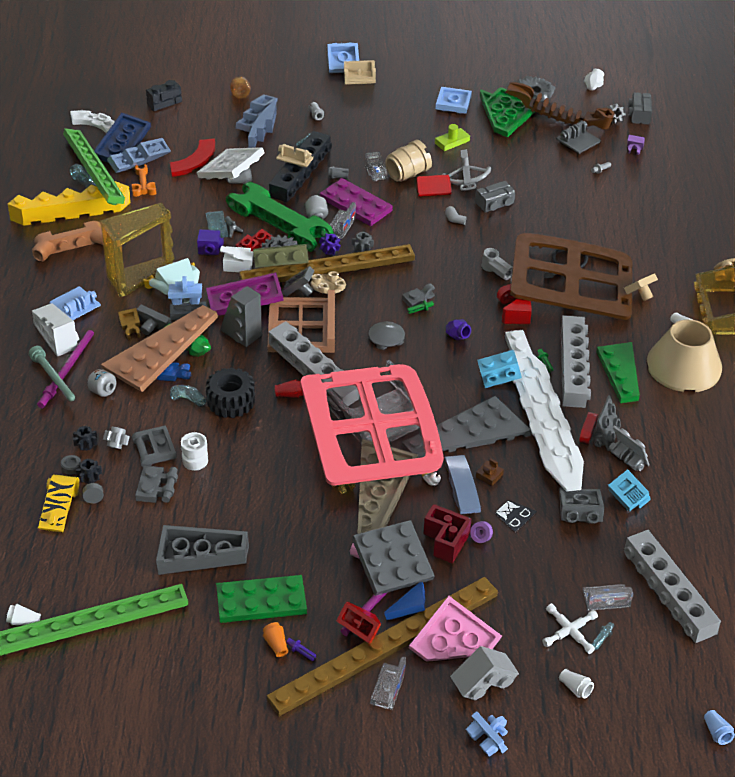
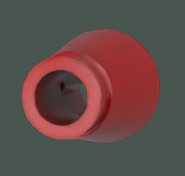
[275,379,303,398]

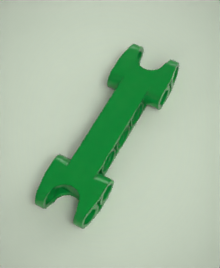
[226,182,334,252]

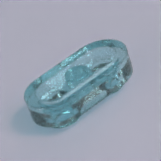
[69,164,96,188]

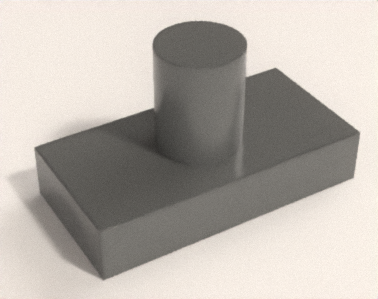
[282,266,314,297]
[137,304,172,335]

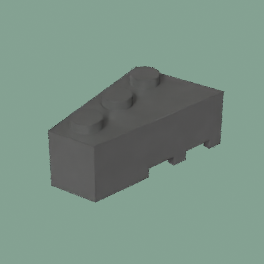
[220,286,262,347]

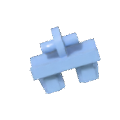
[168,276,202,305]
[466,711,508,756]

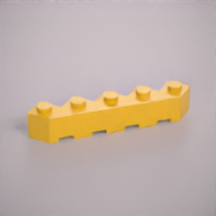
[8,181,131,226]

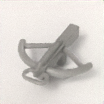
[442,149,491,191]

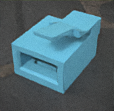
[608,469,651,511]

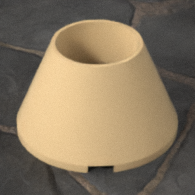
[647,319,722,392]

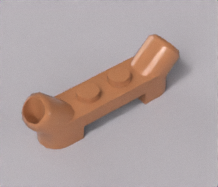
[32,221,113,261]

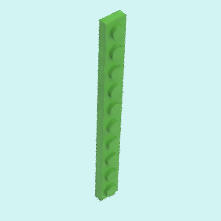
[63,128,125,205]
[0,584,188,655]

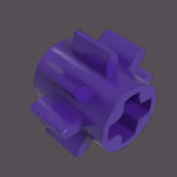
[319,233,341,255]

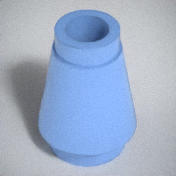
[704,710,735,745]

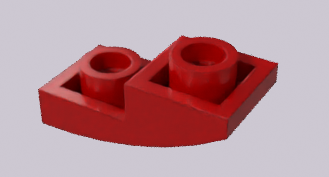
[235,229,272,251]

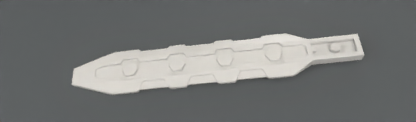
[505,330,584,492]

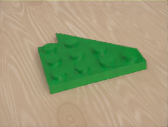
[480,87,535,137]

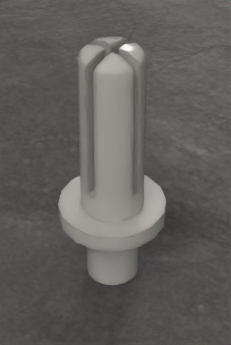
[591,162,611,174]

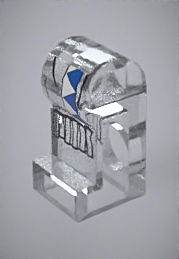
[365,151,387,181]

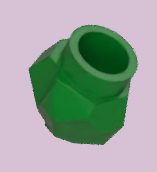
[185,335,211,357]

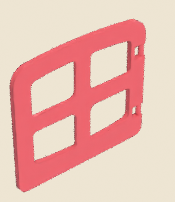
[301,364,444,486]

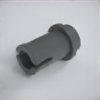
[328,166,349,179]

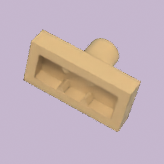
[624,273,658,301]

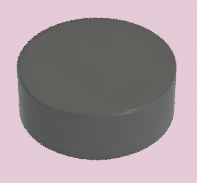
[61,455,81,475]
[82,483,104,503]

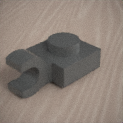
[402,283,435,307]

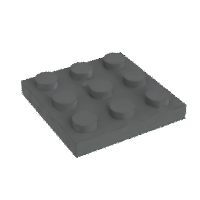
[352,520,435,596]

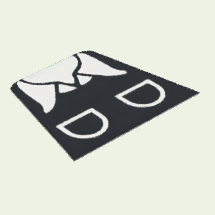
[496,500,537,532]

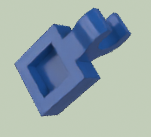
[157,362,191,381]

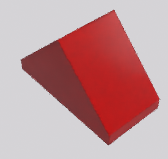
[502,298,532,324]
[336,602,381,643]

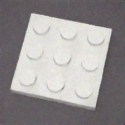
[197,147,264,179]

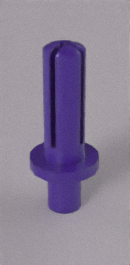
[286,638,317,661]

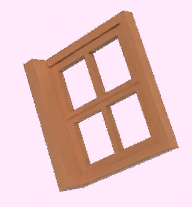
[268,290,335,353]

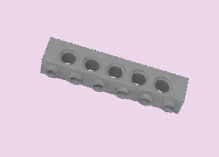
[561,316,591,408]
[269,321,359,409]
[624,530,721,643]

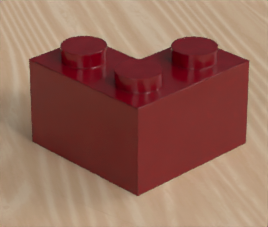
[423,504,471,564]

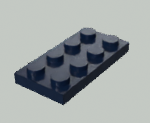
[94,112,151,162]

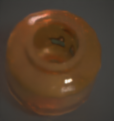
[230,76,251,98]

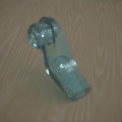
[170,385,207,407]

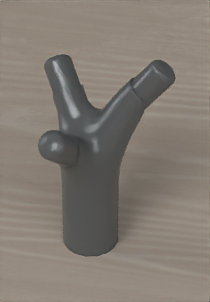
[224,216,243,238]

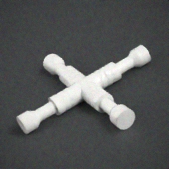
[542,604,598,654]

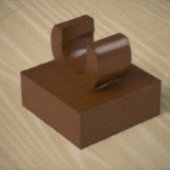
[476,459,504,486]

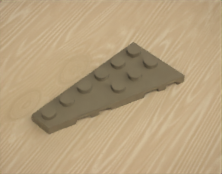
[358,439,418,534]

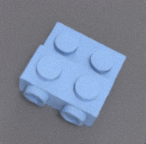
[327,43,359,73]

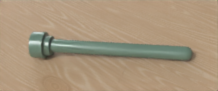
[29,346,75,401]

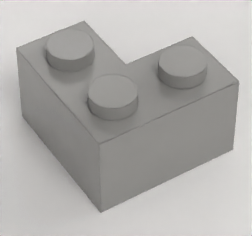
[450,646,519,700]

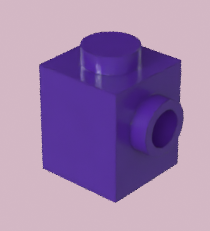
[197,230,224,255]

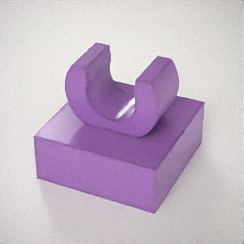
[627,135,645,155]

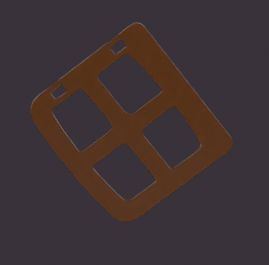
[510,233,632,320]

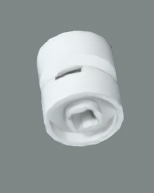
[181,432,208,470]

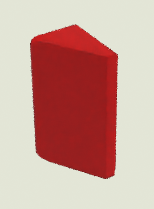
[416,175,452,197]

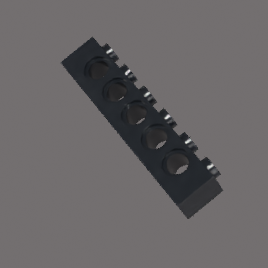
[269,131,332,202]

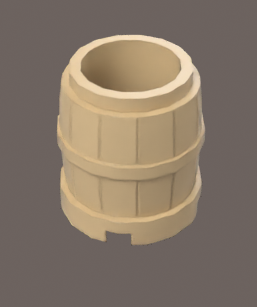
[385,140,432,182]

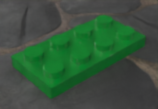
[216,575,307,623]

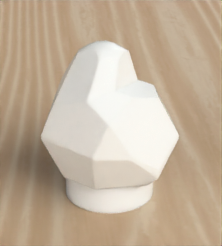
[584,69,604,91]

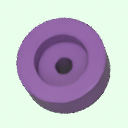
[470,521,493,543]

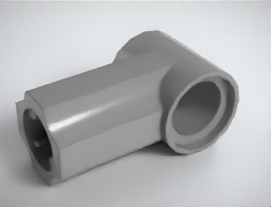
[481,248,513,280]

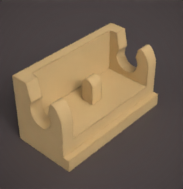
[344,60,376,84]

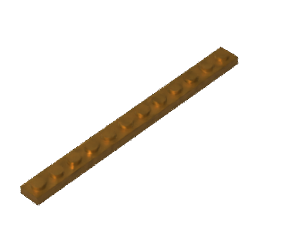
[267,577,498,716]

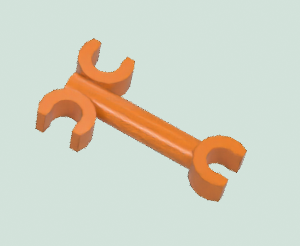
[132,164,156,197]

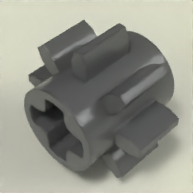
[352,232,374,252]

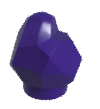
[446,319,471,340]

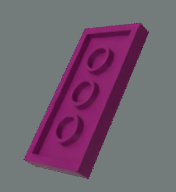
[320,178,393,226]
[206,273,284,316]

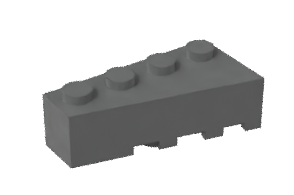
[156,525,249,575]

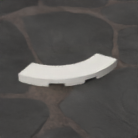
[70,110,115,133]

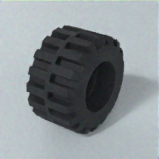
[206,368,255,418]

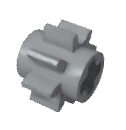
[607,103,625,124]
[103,426,130,449]

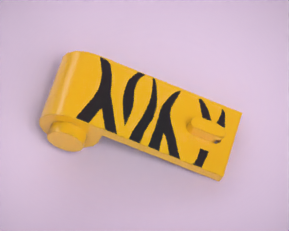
[38,474,79,532]

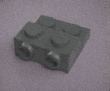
[559,488,604,523]

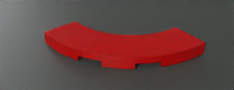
[170,139,215,177]

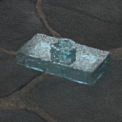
[206,211,228,238]

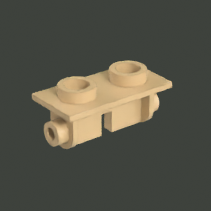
[276,144,313,167]

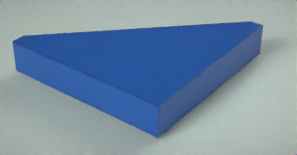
[384,582,425,620]

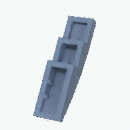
[236,94,278,132]
[248,101,277,148]
[107,138,171,173]
[445,455,481,514]

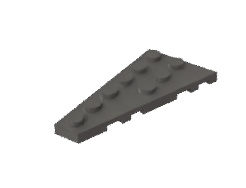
[402,396,531,458]

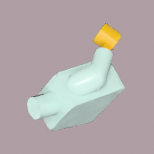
[143,258,200,303]

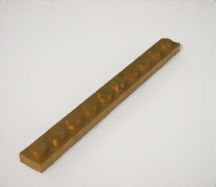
[239,244,415,282]

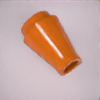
[263,622,289,657]

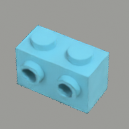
[477,350,522,388]

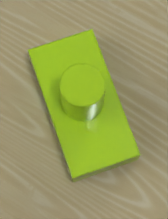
[435,124,470,151]

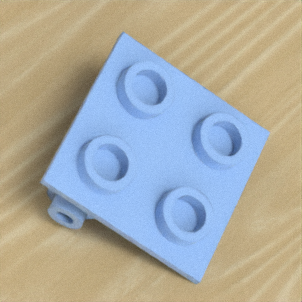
[50,286,101,320]

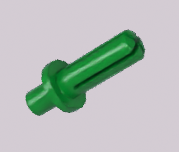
[407,300,434,314]
[537,349,554,373]

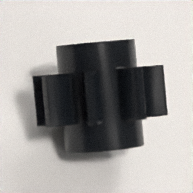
[73,426,97,451]
[76,459,102,484]

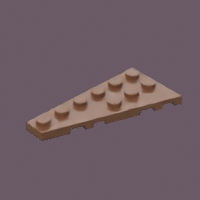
[101,305,218,392]

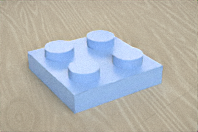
[436,87,472,113]

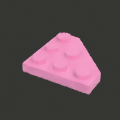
[409,596,502,662]

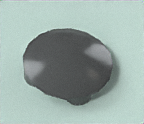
[368,321,405,350]

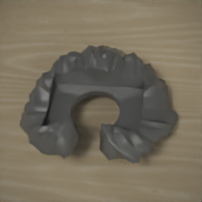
[518,76,555,102]

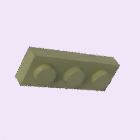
[253,244,309,268]

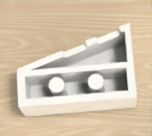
[32,303,79,357]

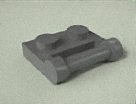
[132,425,176,467]

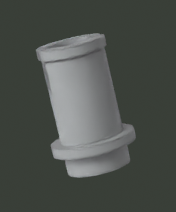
[308,102,324,120]

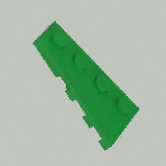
[596,342,640,403]

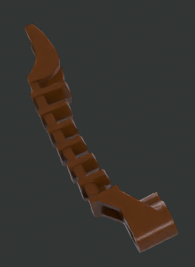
[505,82,614,129]

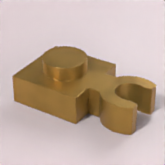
[118,308,141,340]

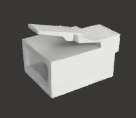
[220,246,254,272]

